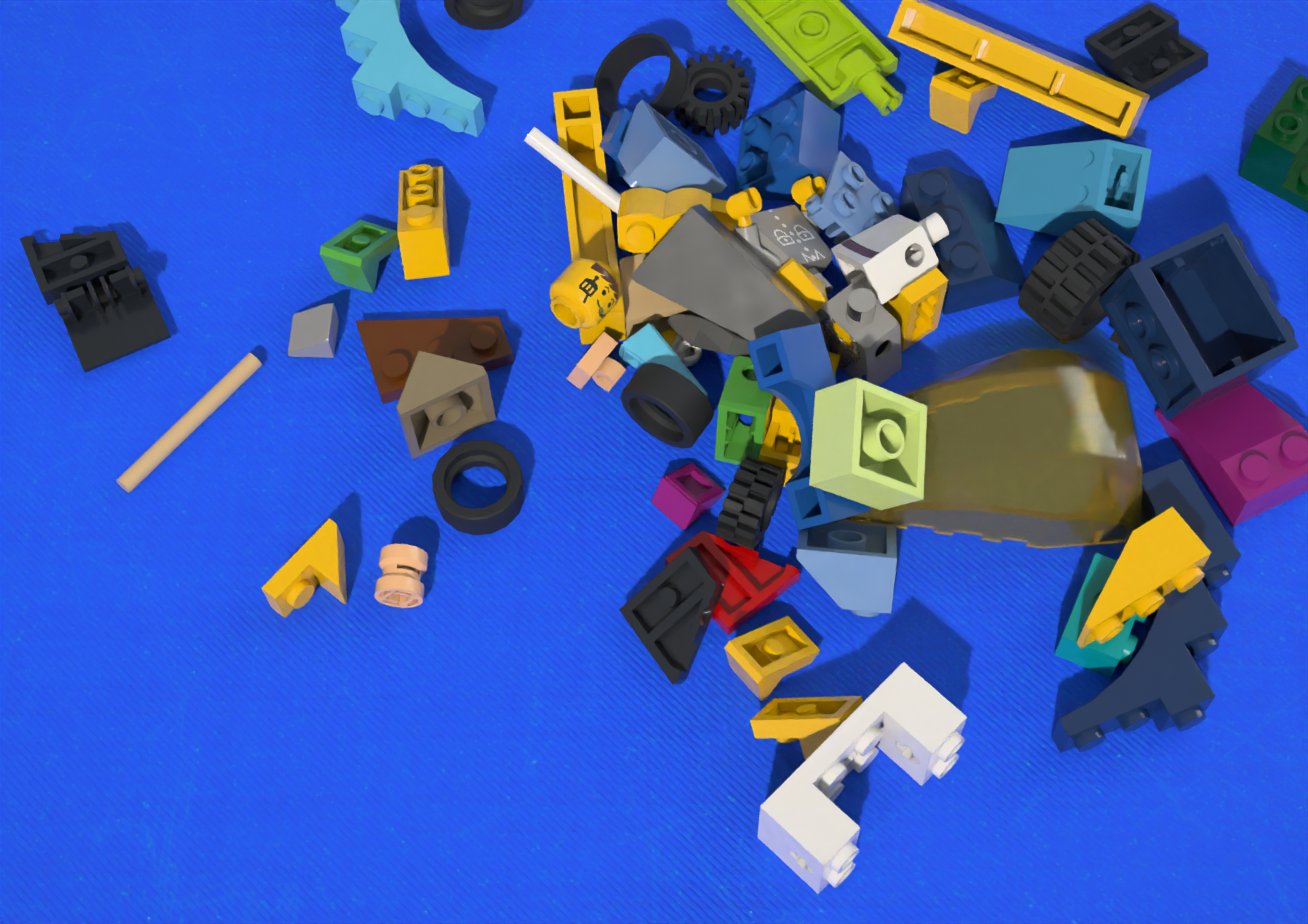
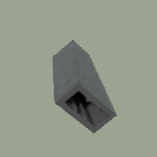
[630,204,823,341]

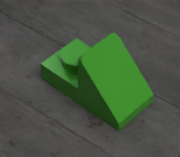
[320,219,399,293]

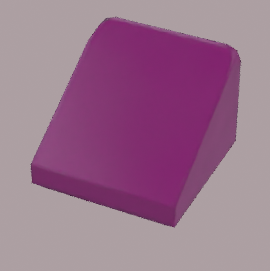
[652,462,725,530]

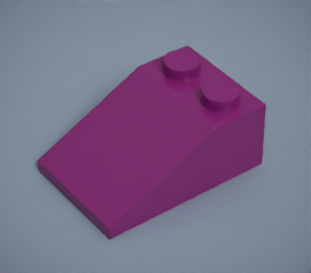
[1154,383,1308,527]

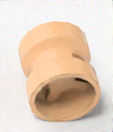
[374,544,429,608]

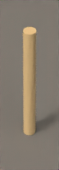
[116,353,262,493]

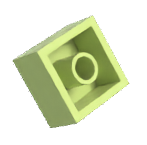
[809,378,927,510]

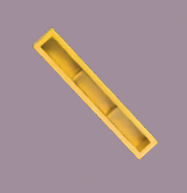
[887,0,1150,139]

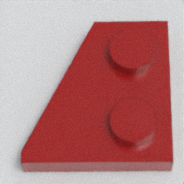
[665,530,800,635]

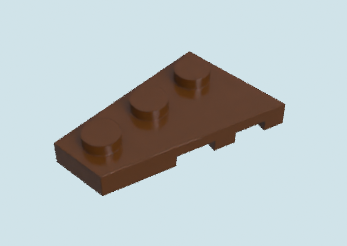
[356,317,514,404]

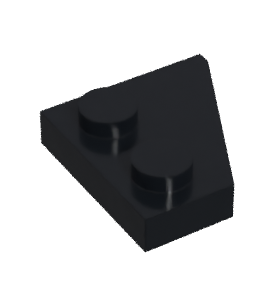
[619,546,725,684]

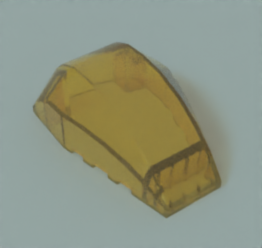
[845,349,1143,549]

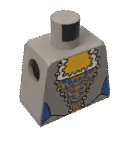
[818,283,902,386]

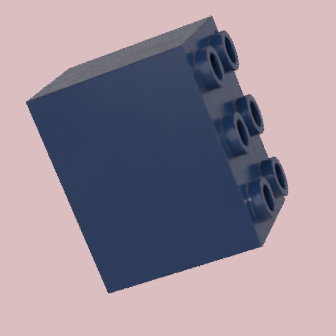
[1098,222,1300,421]

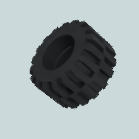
[1018,218,1141,344]

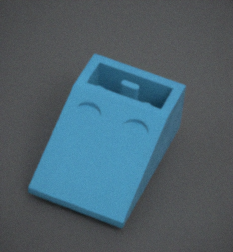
[994,139,1152,245]

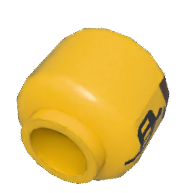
[549,258,620,329]

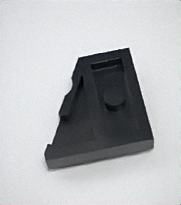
[20,231,132,305]

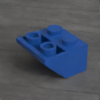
[734,90,841,202]

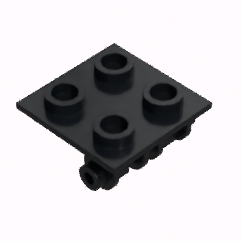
[53,265,171,373]

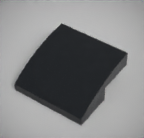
[1085,3,1208,103]

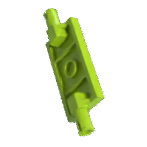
[727,0,903,116]

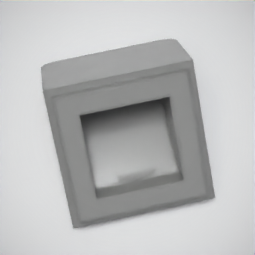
[288,303,339,358]

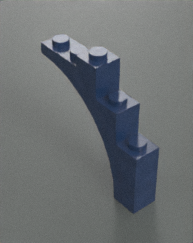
[1051,459,1241,753]

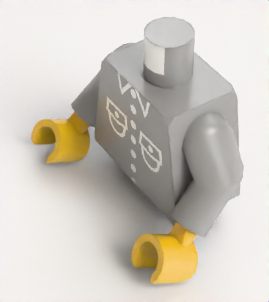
[726,176,833,297]

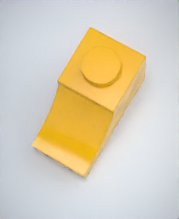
[879,267,948,351]

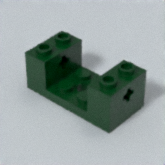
[1238,74,1308,213]

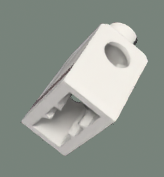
[831,212,949,304]

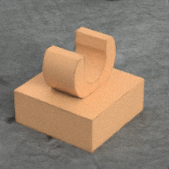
[566,332,626,392]

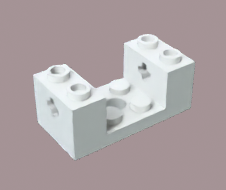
[757,662,967,894]

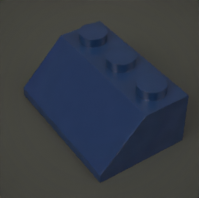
[899,166,1026,315]

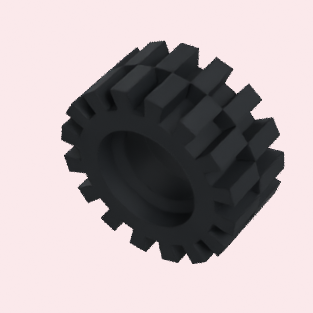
[673,54,749,137]
[716,455,786,550]

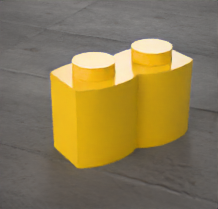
[617,187,712,253]

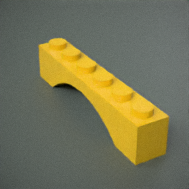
[553,88,626,345]

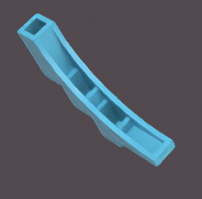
[335,0,486,137]

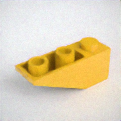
[397,164,450,280]
[1077,506,1211,649]

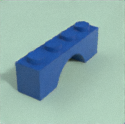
[747,323,871,530]

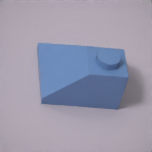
[618,99,727,194]
[796,519,897,617]

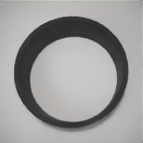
[593,33,686,118]

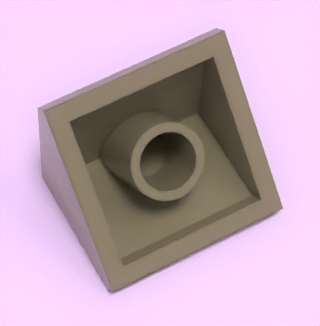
[396,351,496,459]

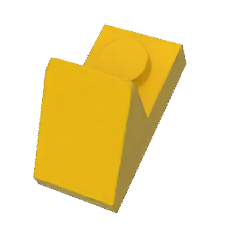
[930,67,999,134]
[262,518,347,618]
[724,616,821,701]
[750,696,863,760]

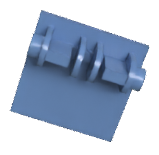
[804,150,900,245]

